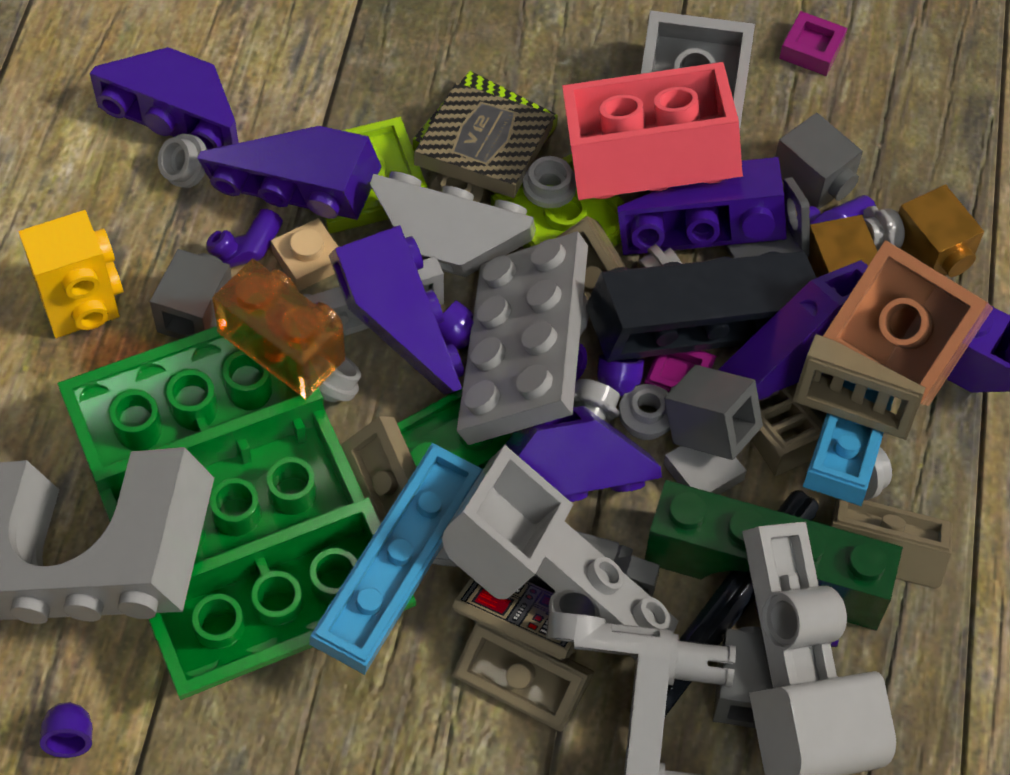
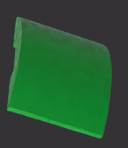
[57,304,416,700]

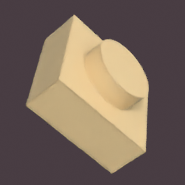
[270,218,338,292]

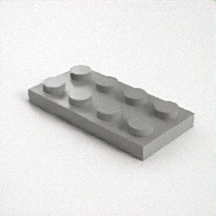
[457,231,588,445]

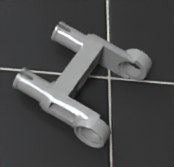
[546,612,736,775]

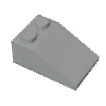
[641,10,755,129]

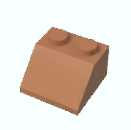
[823,240,993,406]

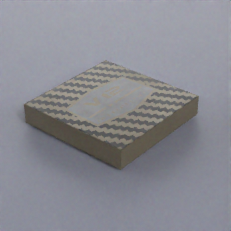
[414,82,554,198]

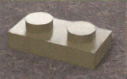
[341,416,416,523]

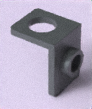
[724,177,810,258]

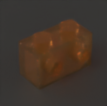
[212,258,345,399]

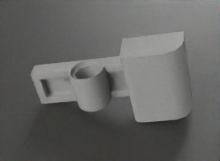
[442,445,679,660]
[742,521,896,775]

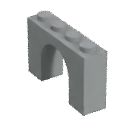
[0,447,214,624]

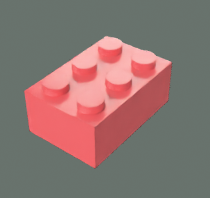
[562,62,743,200]

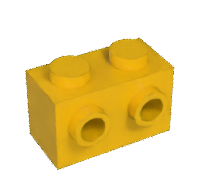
[18,210,124,339]

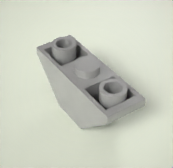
[370,171,536,277]

